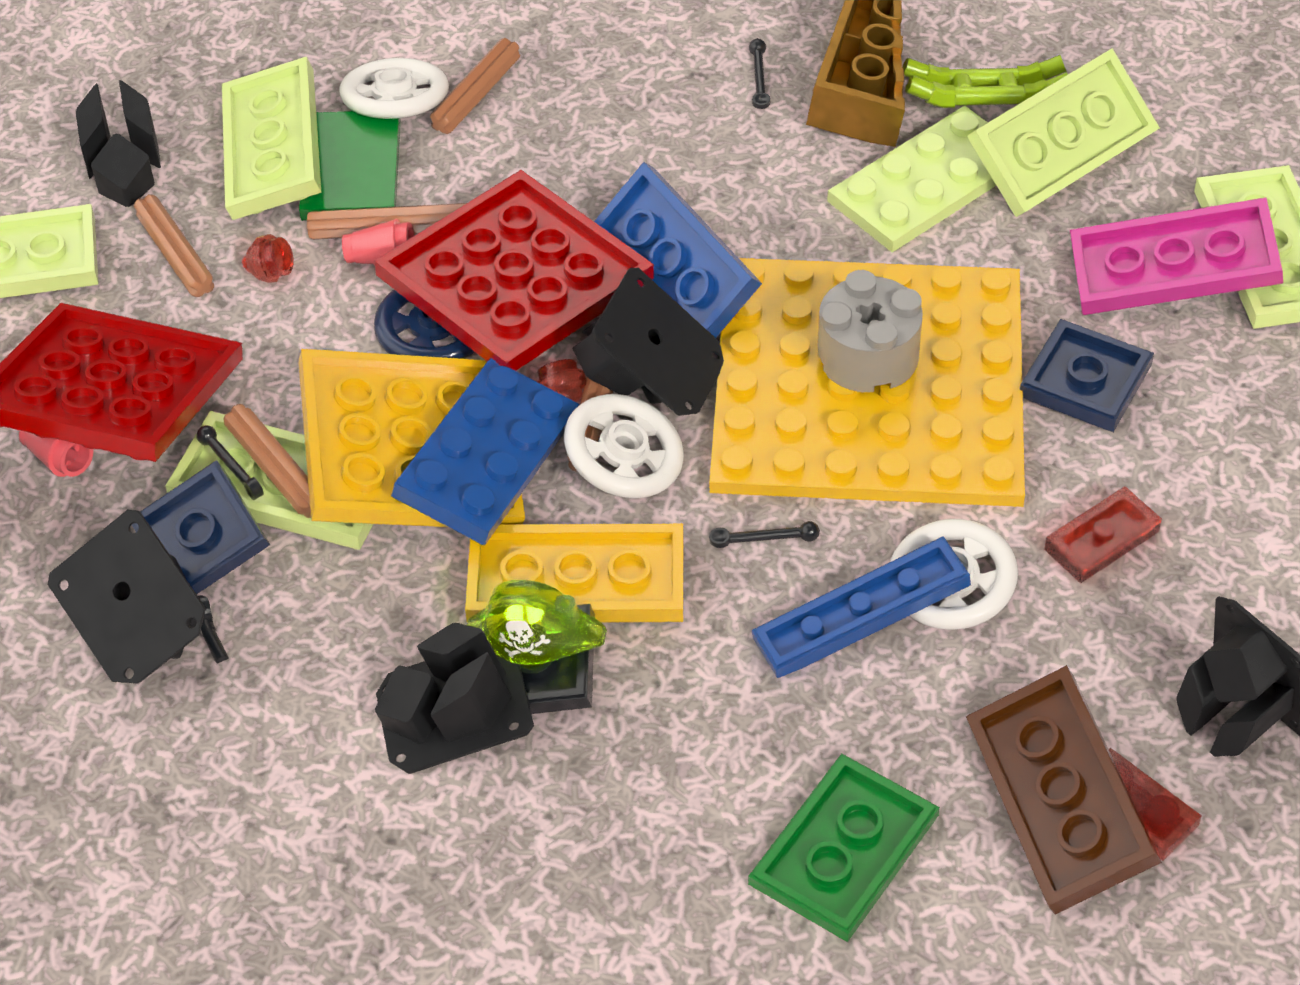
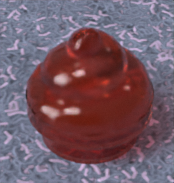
[242,234,294,283]
[537,359,587,402]

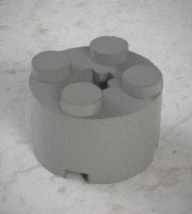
[818,270,923,392]

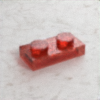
[1044,486,1162,583]
[1109,748,1202,861]

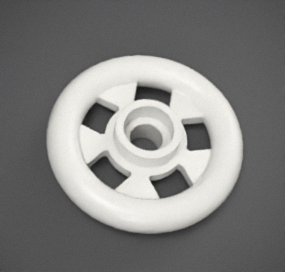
[339,58,449,119]
[564,394,684,498]
[890,519,1018,630]

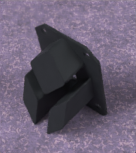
[76,80,161,207]
[572,268,724,416]
[47,509,206,684]
[1176,596,1300,757]
[375,623,534,774]

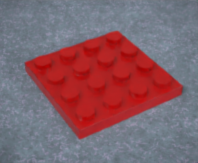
[374,170,654,371]
[0,303,243,462]

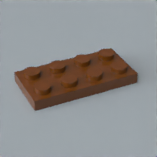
[966,665,1162,915]

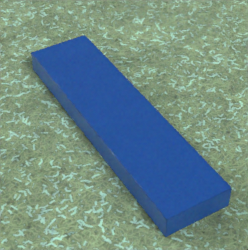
[751,536,971,678]

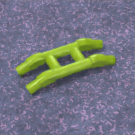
[902,55,1068,108]

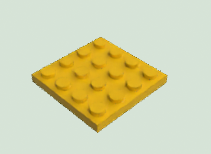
[298,349,525,527]

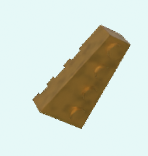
[806,0,905,147]

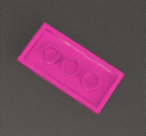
[1070,197,1283,315]

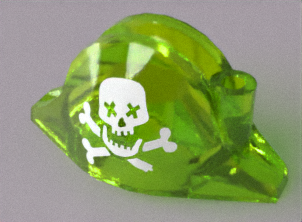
[467,580,607,665]

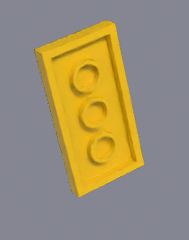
[465,523,684,623]

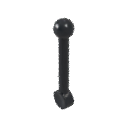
[749,38,771,109]
[196,425,264,500]
[709,521,820,548]

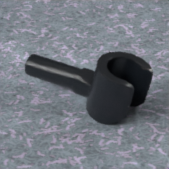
[190,595,229,664]

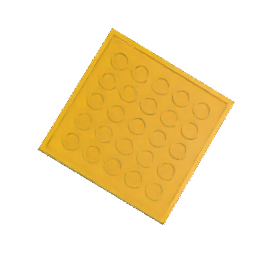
[709,258,1025,507]

